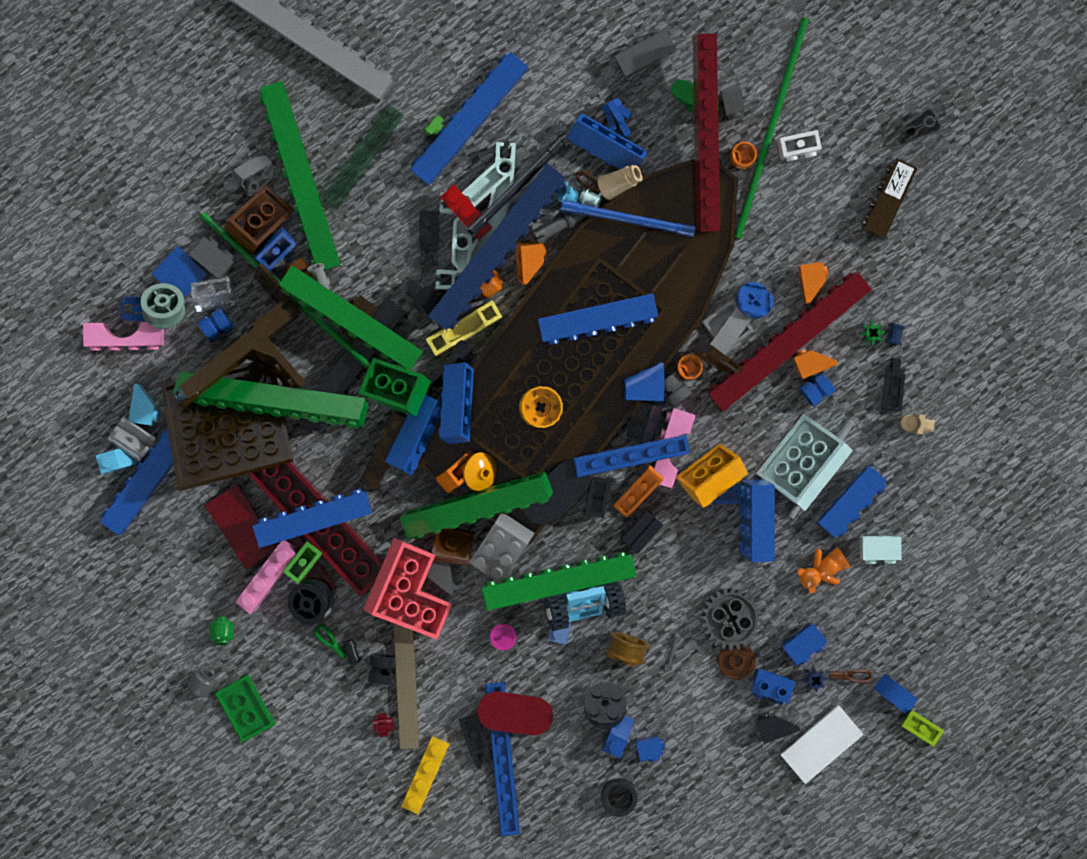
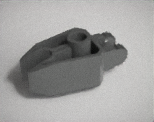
[900,103,955,142]
[224,156,276,200]

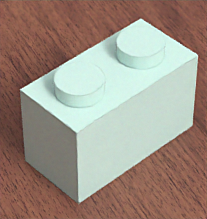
[860,536,901,564]

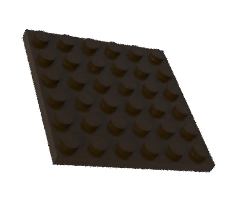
[161,362,294,491]

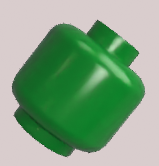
[209,616,234,645]

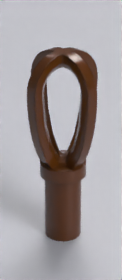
[576,170,610,202]
[830,668,872,683]

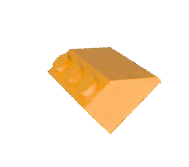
[676,443,748,508]

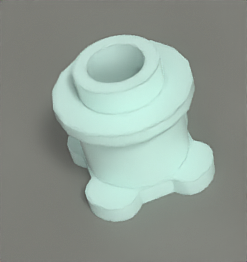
[579,189,603,208]

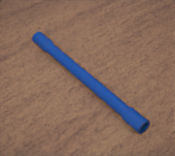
[561,200,695,237]

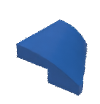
[623,363,664,401]

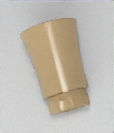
[598,165,643,200]

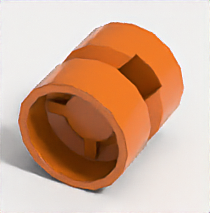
[730,142,757,170]
[676,355,703,380]

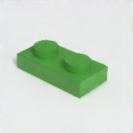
[423,115,444,136]

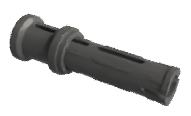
[532,212,588,244]

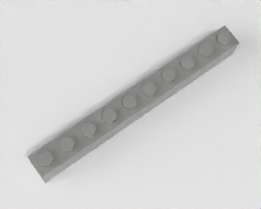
[229,0,393,102]

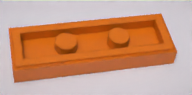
[613,466,664,518]

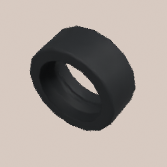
[601,778,638,817]

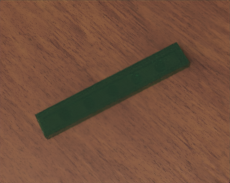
[322,104,404,209]

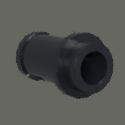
[342,639,361,665]

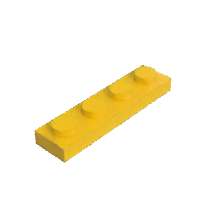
[401,736,449,815]

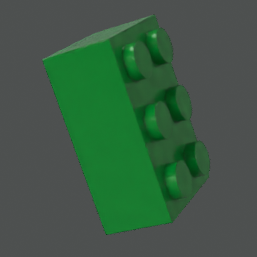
[358,358,431,417]

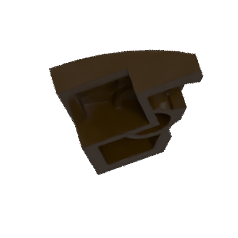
[692,339,743,373]

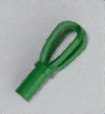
[314,624,347,659]

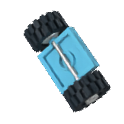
[544,581,626,631]

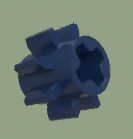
[802,667,827,692]

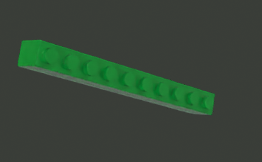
[258,81,342,272]
[173,371,368,428]

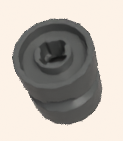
[664,371,692,407]

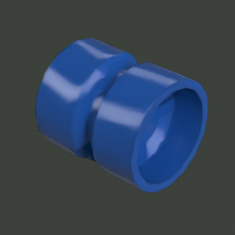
[198,307,234,343]
[799,372,836,407]

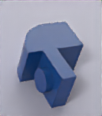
[873,674,918,714]

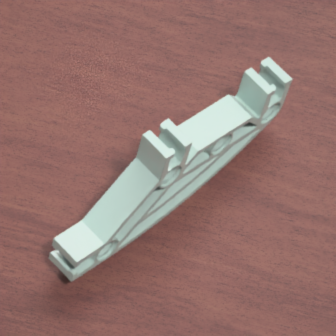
[436,142,516,291]

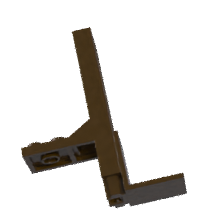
[174,263,306,408]

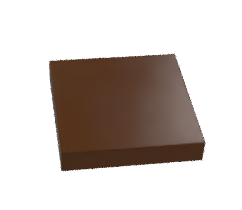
[432,527,475,566]

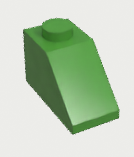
[283,541,322,584]

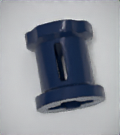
[885,323,905,345]

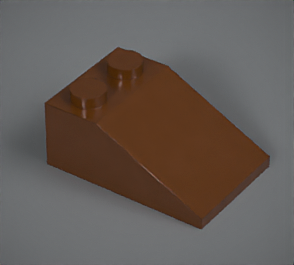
[224,184,294,255]

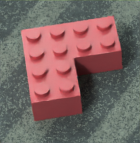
[363,538,452,639]

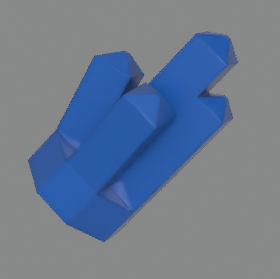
[602,98,631,138]

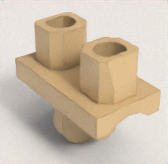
[901,414,935,434]

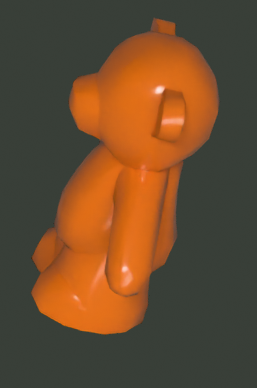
[797,547,850,594]

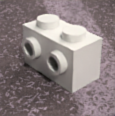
[777,130,822,162]

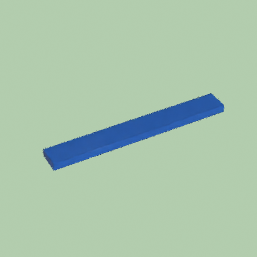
[485,682,520,836]

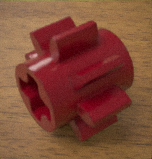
[373,713,394,737]

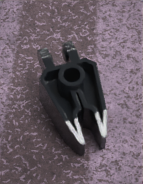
[406,280,440,315]

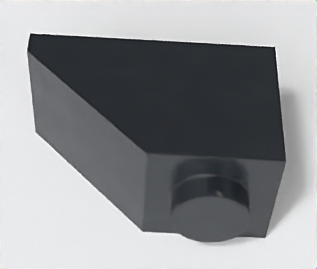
[755,712,801,744]

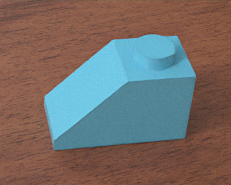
[128,384,160,425]
[96,448,142,474]

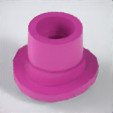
[490,623,517,650]

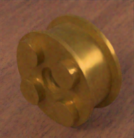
[605,632,651,667]

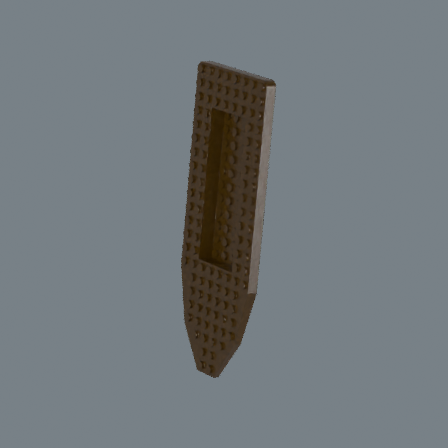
[418,159,738,544]

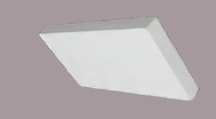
[780,705,864,784]

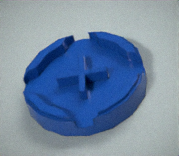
[736,282,774,319]

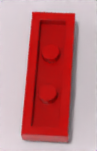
[440,184,493,241]

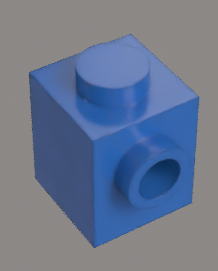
[635,735,665,762]

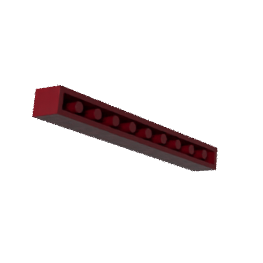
[693,33,720,232]
[707,272,872,412]

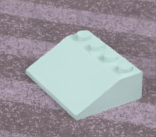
[756,414,853,511]

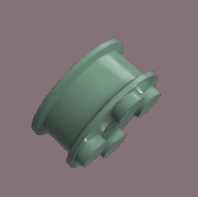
[141,283,185,329]

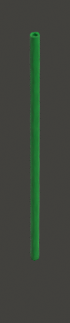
[735,17,809,239]
[199,212,371,370]

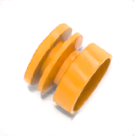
[519,386,563,428]

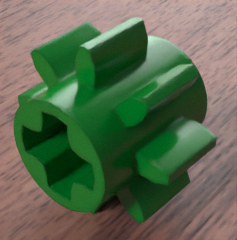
[859,321,885,345]

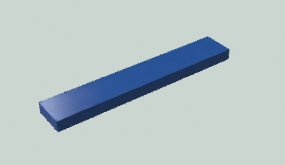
[573,434,690,477]

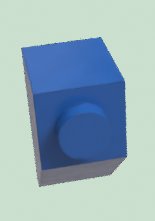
[602,716,634,758]

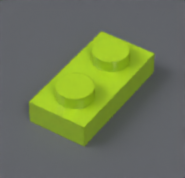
[901,710,944,747]

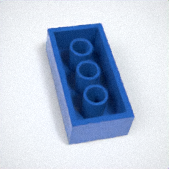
[739,479,775,562]

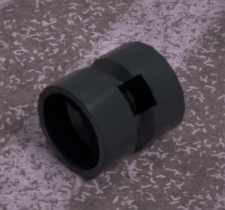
[368,653,396,685]

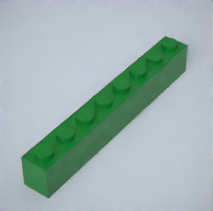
[279,265,423,370]
[399,471,553,539]
[480,552,637,611]

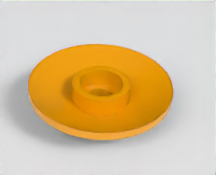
[463,452,497,491]

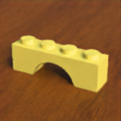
[426,300,503,356]

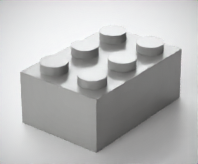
[469,513,534,583]

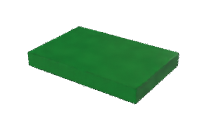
[214,674,276,743]

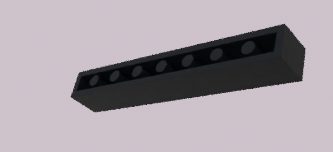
[295,298,408,433]

